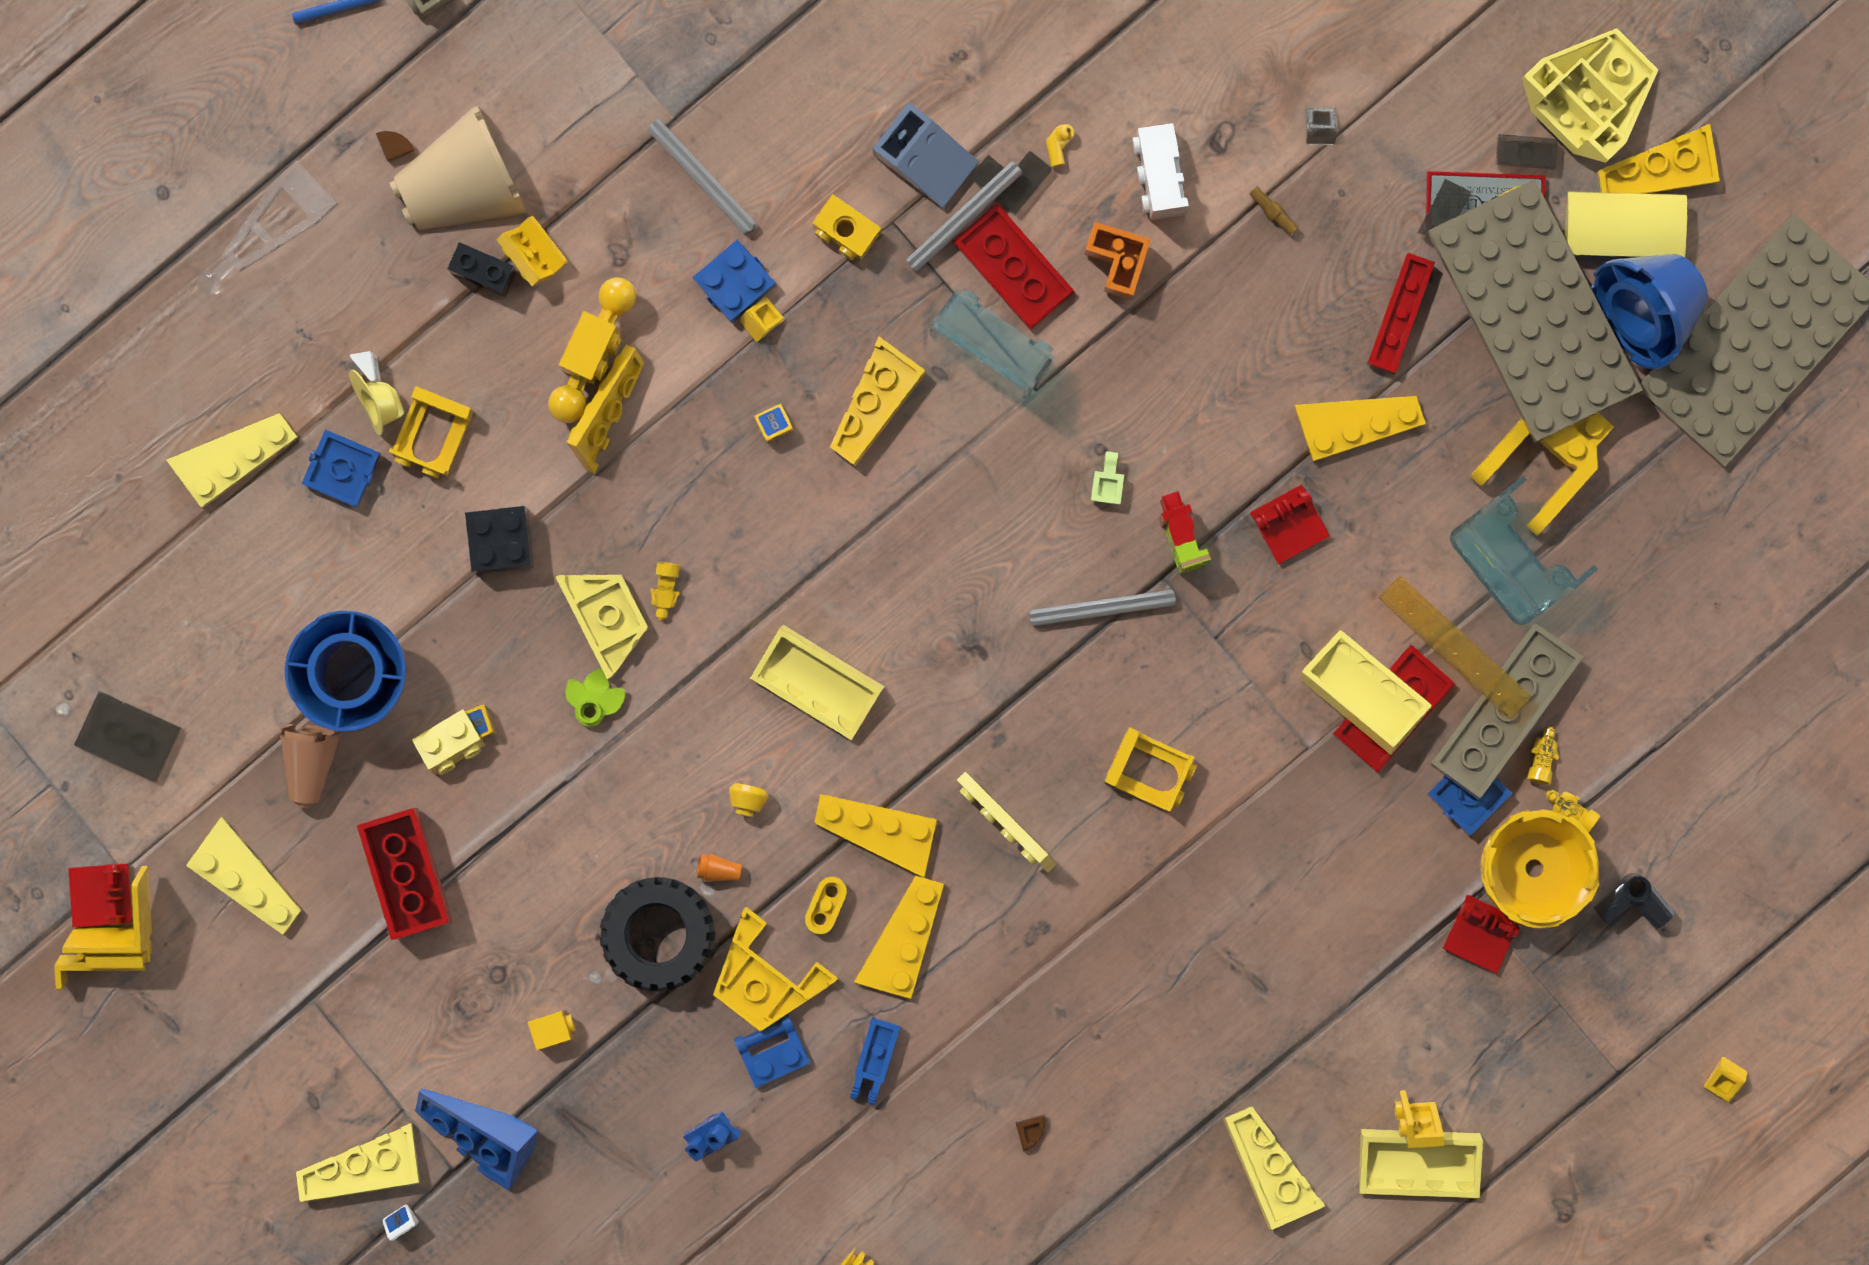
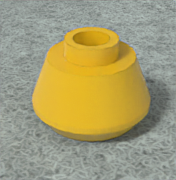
[729,783,769,817]

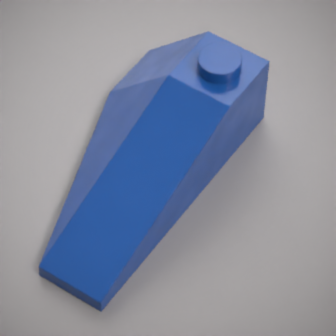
[415,1088,538,1191]

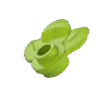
[565,668,625,727]

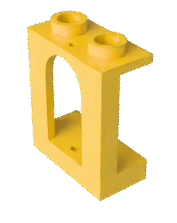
[389,386,474,479]
[1104,727,1197,812]

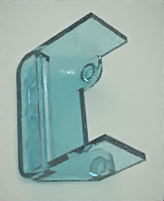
[929,289,1055,401]
[1450,475,1598,625]

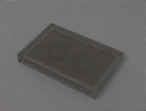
[74,691,182,782]

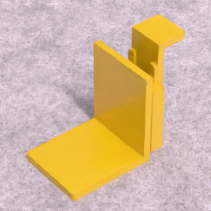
[54,866,152,990]

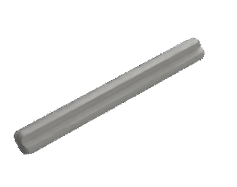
[648,119,756,235]
[906,162,1022,271]
[1029,590,1176,626]

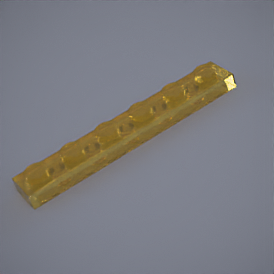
[1379,576,1532,720]

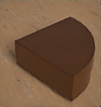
[376,131,415,162]
[1015,1114,1045,1152]

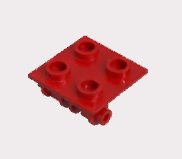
[1250,484,1330,564]
[68,863,133,928]
[1442,894,1520,974]

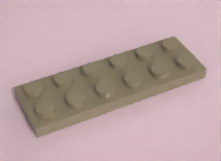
[1431,623,1583,800]

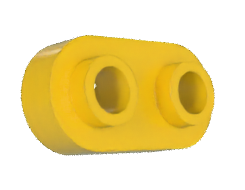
[805,877,847,934]

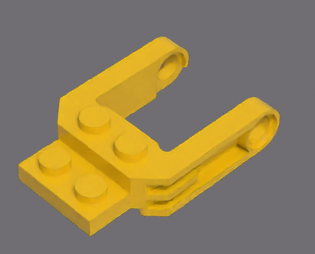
[1470,413,1614,536]

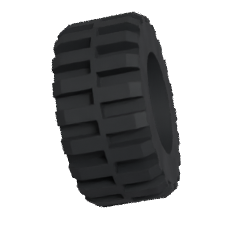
[599,877,716,992]

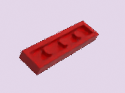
[1367,252,1435,374]

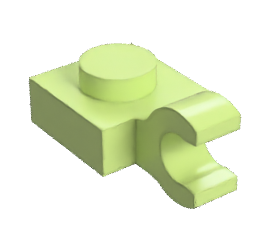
[1091,451,1124,505]

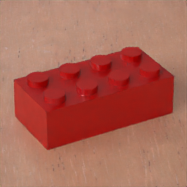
[356,808,453,940]

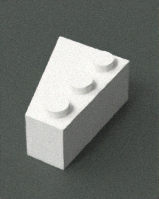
[1132,123,1189,220]

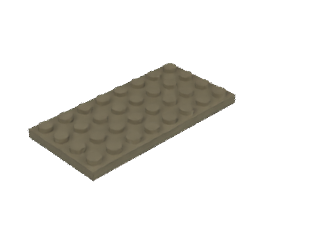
[1427,179,1643,443]
[1640,213,1869,468]

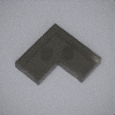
[970,151,1053,216]
[1417,179,1471,239]

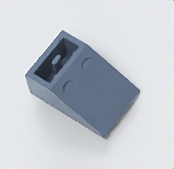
[872,102,979,208]

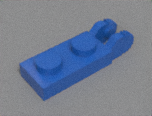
[850,1017,901,1106]

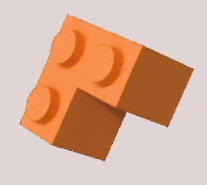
[1084,221,1151,300]

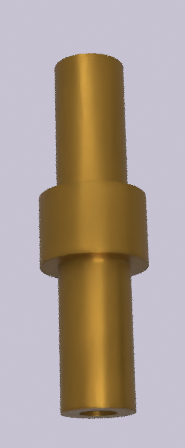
[1249,186,1299,236]

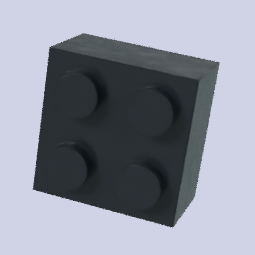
[465,506,534,574]

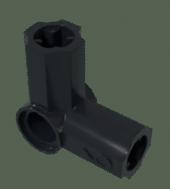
[1593,873,1676,930]

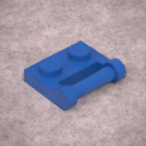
[734,1014,810,1088]

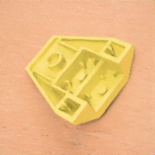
[1522,28,1658,163]

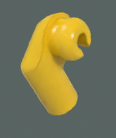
[1046,124,1074,168]

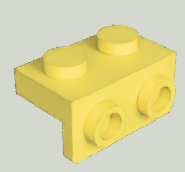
[412,709,486,775]

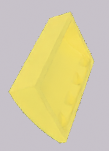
[1564,192,1687,257]
[750,625,885,740]
[1300,630,1432,755]
[1359,1129,1483,1198]

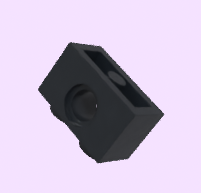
[447,242,517,297]

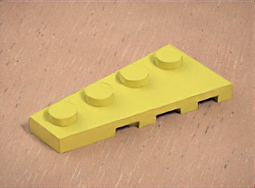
[166,413,298,508]
[957,772,1056,873]
[186,817,302,935]
[1223,1107,1325,1230]
[296,1123,420,1203]

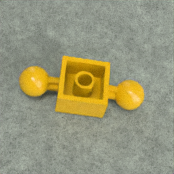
[548,277,637,423]

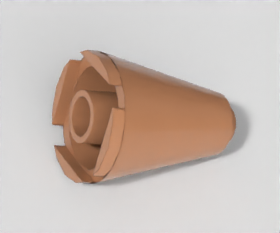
[280,724,341,808]

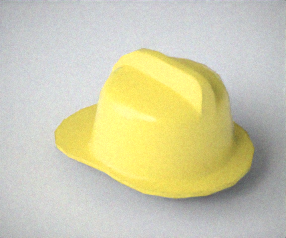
[349,370,404,435]

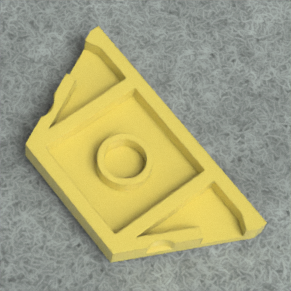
[556,574,648,679]

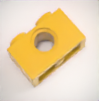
[812,194,882,261]

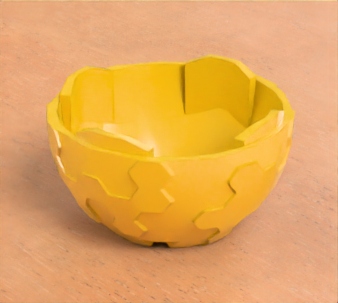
[1480,809,1600,928]

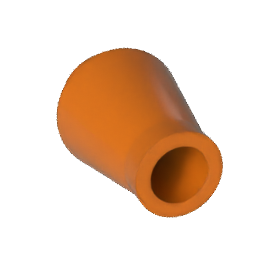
[696,853,742,882]

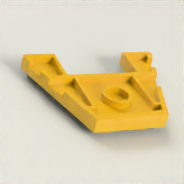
[713,907,838,1032]

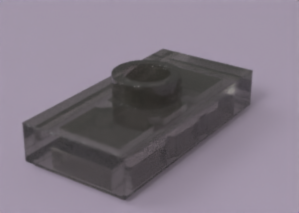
[1495,134,1558,170]

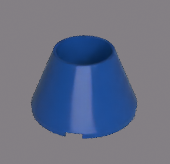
[1590,254,1708,369]
[285,611,406,732]

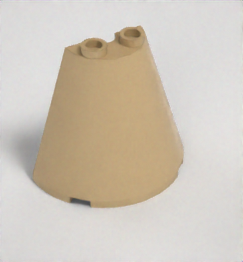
[390,105,528,230]

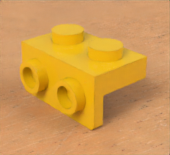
[496,216,567,286]
[1394,1090,1444,1149]

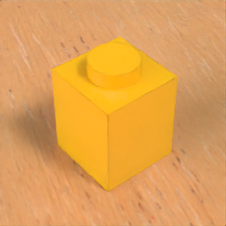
[528,1010,576,1051]

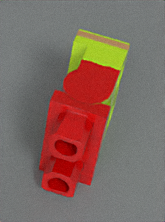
[1159,491,1211,575]

